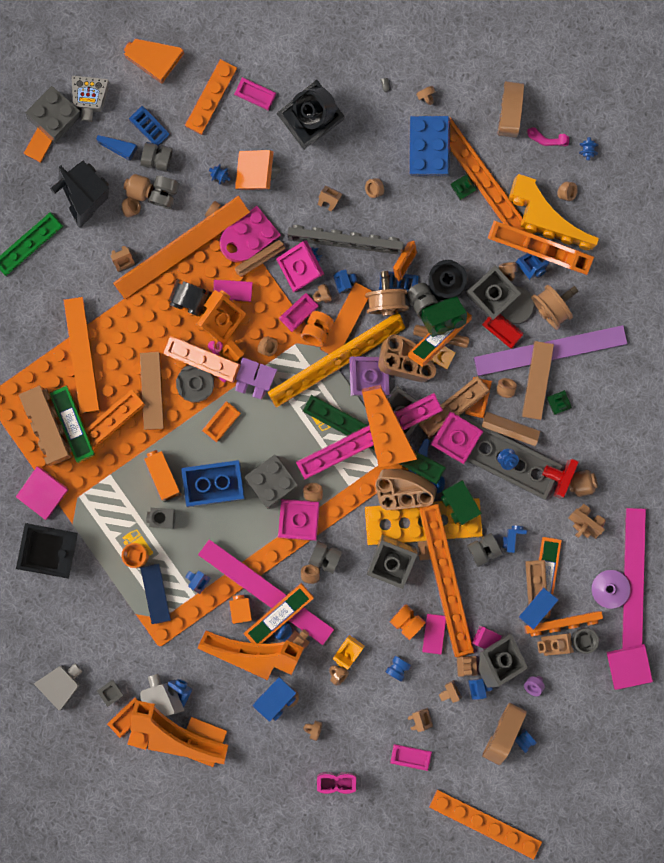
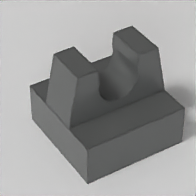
[97,680,124,707]

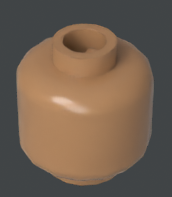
[124,174,153,201]
[569,470,598,497]

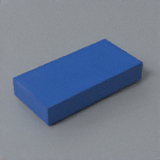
[518,587,558,630]

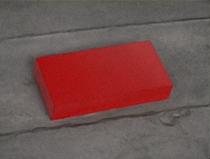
[482,314,524,349]

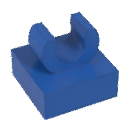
[333,269,357,293]
[185,571,211,594]
[468,679,493,700]

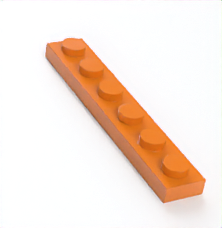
[429,789,542,860]

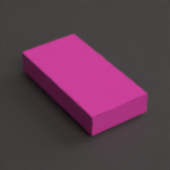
[234,77,277,111]
[213,280,252,302]
[279,293,319,332]
[422,614,446,655]
[390,744,432,771]

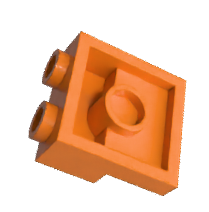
[197,290,246,345]

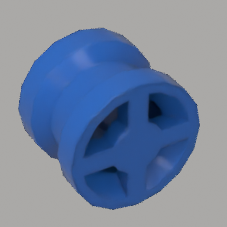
[515,729,537,753]

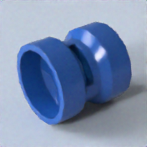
[385,656,411,682]

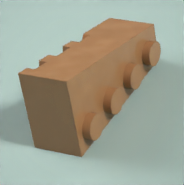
[19,386,72,466]

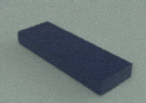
[140,564,171,624]

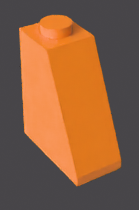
[124,39,184,84]
[144,450,181,502]

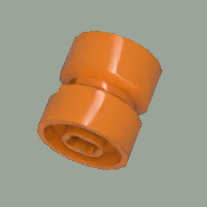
[301,311,334,347]
[121,543,149,568]
[389,604,426,640]

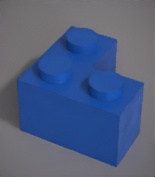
[252,676,296,722]

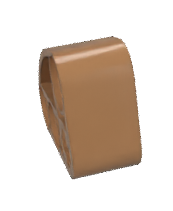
[498,81,524,138]
[378,335,436,382]
[376,469,437,510]
[482,702,527,766]

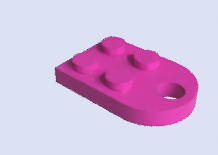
[220,206,280,263]

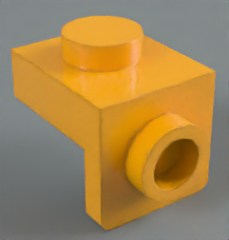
[431,346,456,369]
[333,635,365,670]

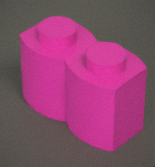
[317,772,356,794]

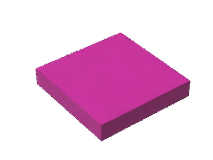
[276,240,324,292]
[430,412,483,464]
[16,466,69,520]
[278,499,320,541]
[606,644,653,690]

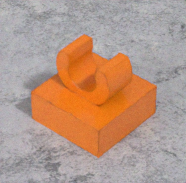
[220,340,246,363]

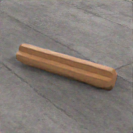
[235,240,285,277]
[413,325,469,348]

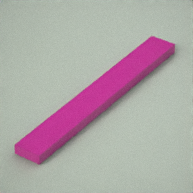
[296,393,443,479]
[622,508,646,649]
[198,539,334,645]

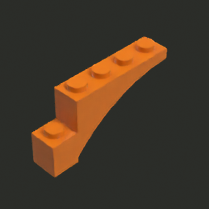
[488,220,594,275]
[198,631,304,680]
[130,700,228,764]

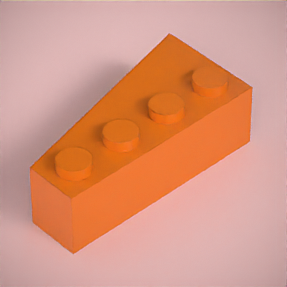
[362,385,417,468]

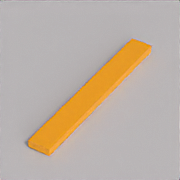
[268,312,405,408]

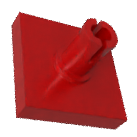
[542,459,579,499]

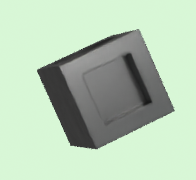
[146,508,175,529]

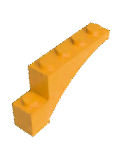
[508,174,599,250]

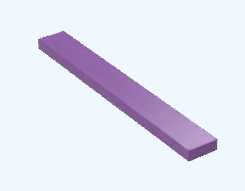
[474,325,627,376]

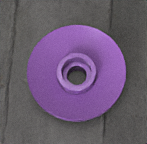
[592,570,630,609]

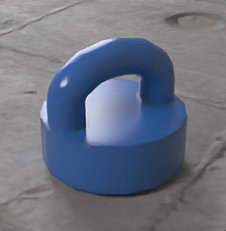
[273,622,292,641]

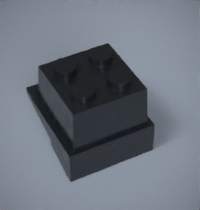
[276,80,345,150]
[50,160,109,228]
[16,523,78,579]

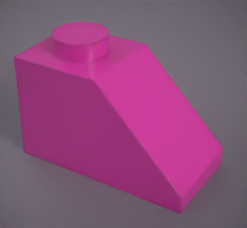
[472,626,502,649]

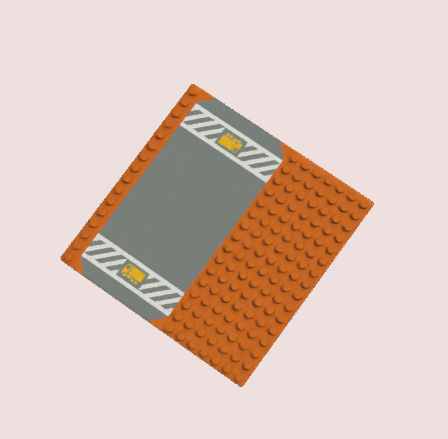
[0,231,408,646]

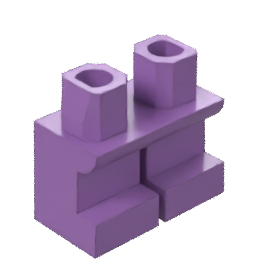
[235,357,277,400]

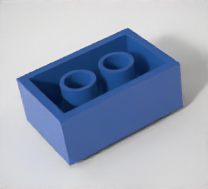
[410,116,450,176]
[181,460,245,507]

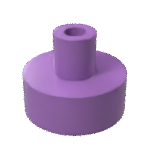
[524,676,545,696]

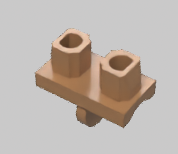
[568,504,606,539]
[537,633,574,656]

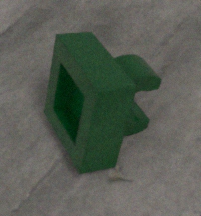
[450,174,476,201]
[547,390,572,415]

